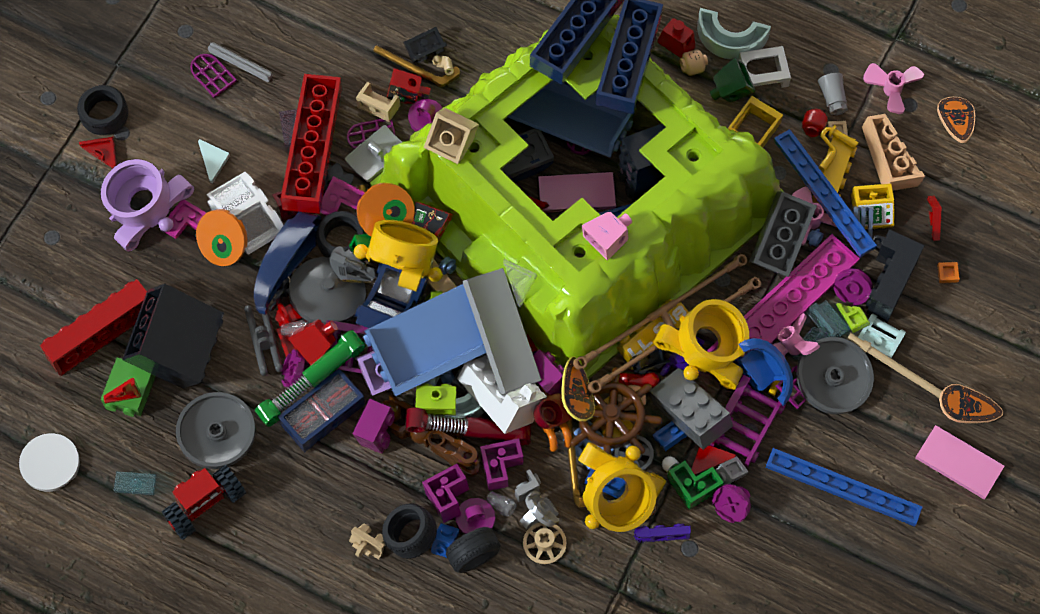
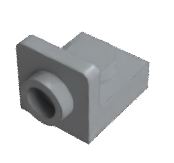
[715,456,748,485]
[515,469,541,502]

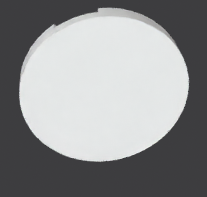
[19,433,80,492]

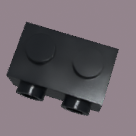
[403,27,447,63]

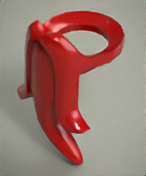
[275,303,302,327]

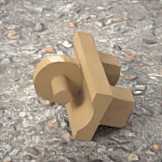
[349,524,385,560]

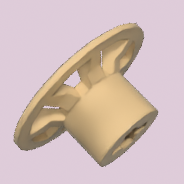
[523,522,567,564]

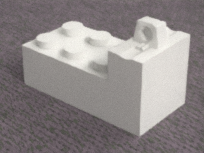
[457,355,547,434]

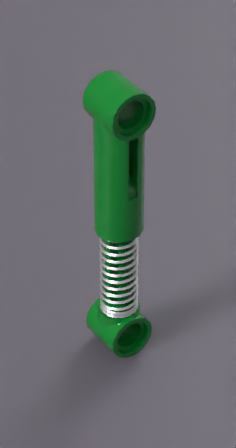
[255,330,366,427]

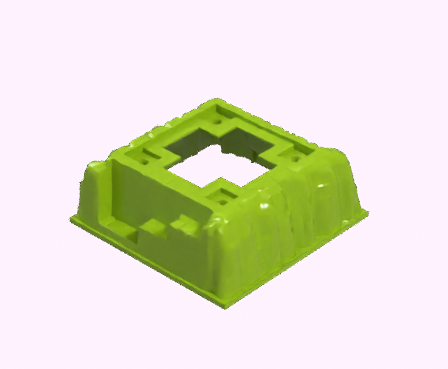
[370,14,784,380]

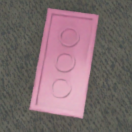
[538,172,616,213]
[915,425,1004,499]

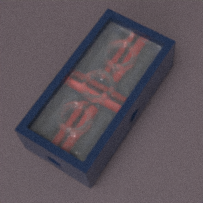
[278,369,365,453]

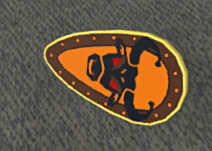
[562,356,595,421]

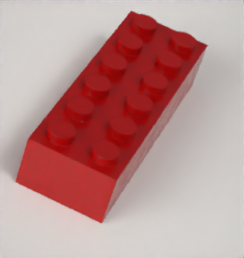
[40,279,147,376]

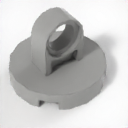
[520,491,559,529]

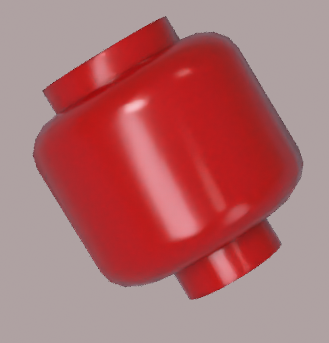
[802,109,828,137]

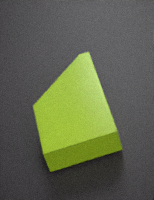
[836,303,870,333]

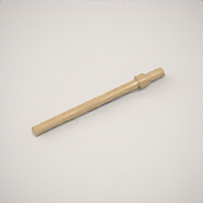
[847,333,942,398]

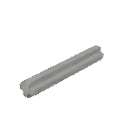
[208,42,273,82]

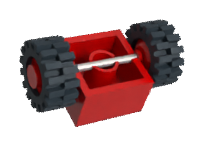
[161,465,246,540]

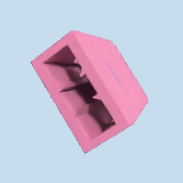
[582,212,632,260]

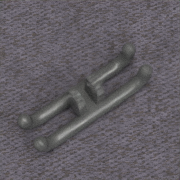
[244,305,283,376]

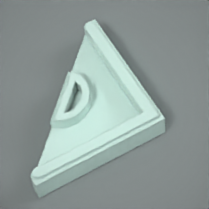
[198,139,230,184]

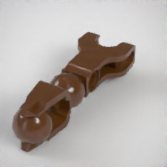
[381,395,480,477]

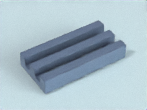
[853,206,873,238]

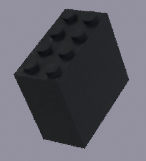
[618,123,697,203]
[122,283,224,388]

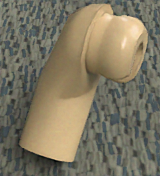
[432,55,454,75]

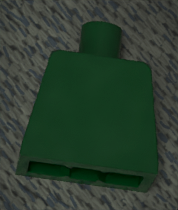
[710,58,756,102]

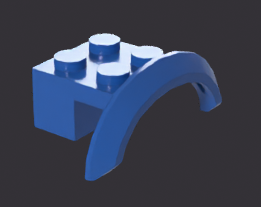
[733,338,793,406]

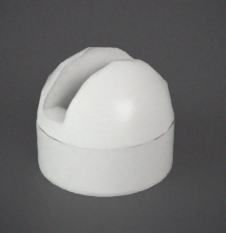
[662,456,679,473]

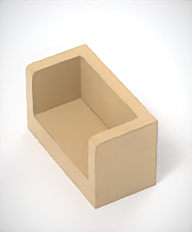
[356,82,400,122]

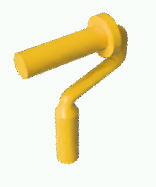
[819,125,859,171]

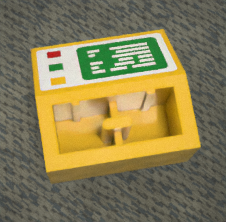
[851,184,894,229]

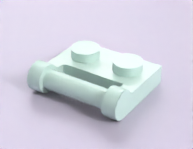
[858,314,906,358]

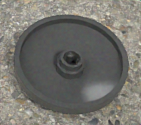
[289,257,366,325]
[796,337,874,414]
[176,392,256,469]

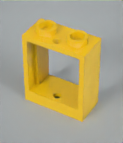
[728,96,783,148]

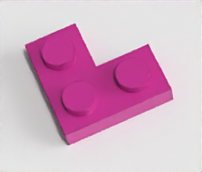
[320,176,365,216]
[165,199,206,239]

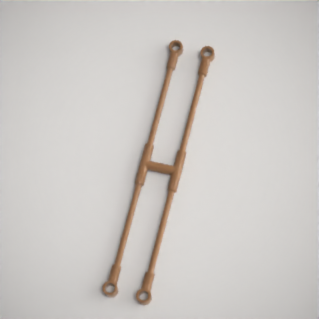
[573,254,761,393]

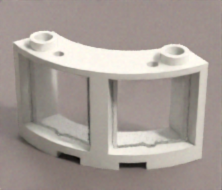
[207,172,284,254]

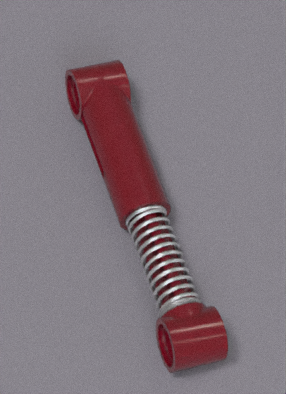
[406,408,531,446]

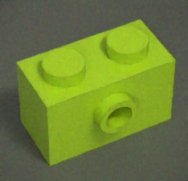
[416,384,457,416]

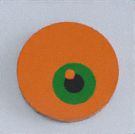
[357,183,415,236]
[196,209,248,266]

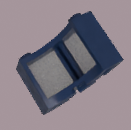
[355,263,429,328]

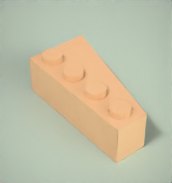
[862,114,925,191]

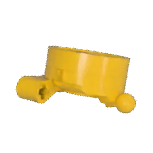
[354,220,443,292]
[653,299,749,390]
[578,442,667,532]

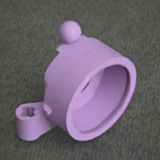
[101,159,194,252]

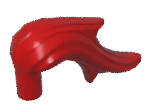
[610,373,660,388]

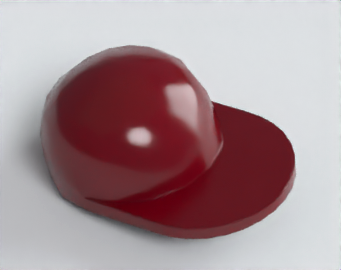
[533,393,572,429]

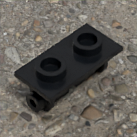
[628,348,671,375]

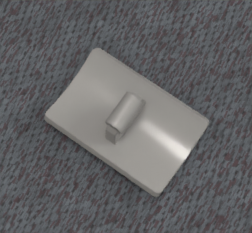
[344,125,402,182]

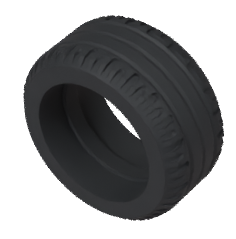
[77,85,128,136]
[316,211,367,257]
[382,503,437,559]
[446,527,501,573]

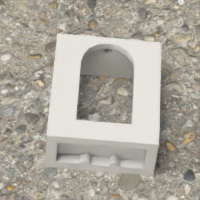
[739,46,791,88]

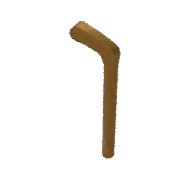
[373,45,460,87]
[566,418,585,507]

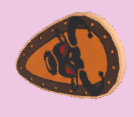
[937,97,975,143]
[939,384,1003,423]

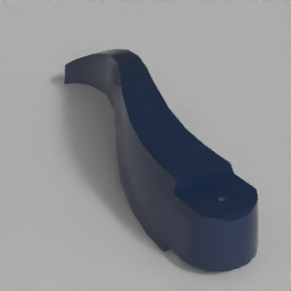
[254,212,322,315]

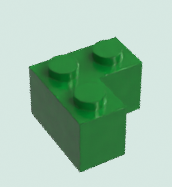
[667,461,724,510]

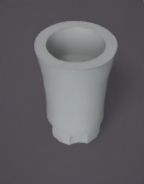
[818,73,848,115]

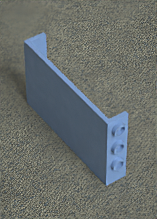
[507,80,636,157]
[363,284,486,396]

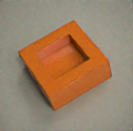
[937,262,960,283]

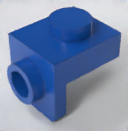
[431,523,459,558]

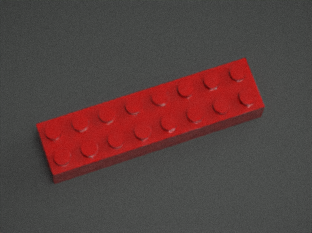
[281,74,342,214]

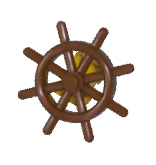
[570,367,662,455]

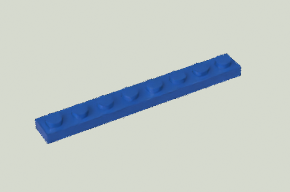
[774,129,877,257]
[765,448,922,526]

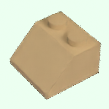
[424,108,479,164]

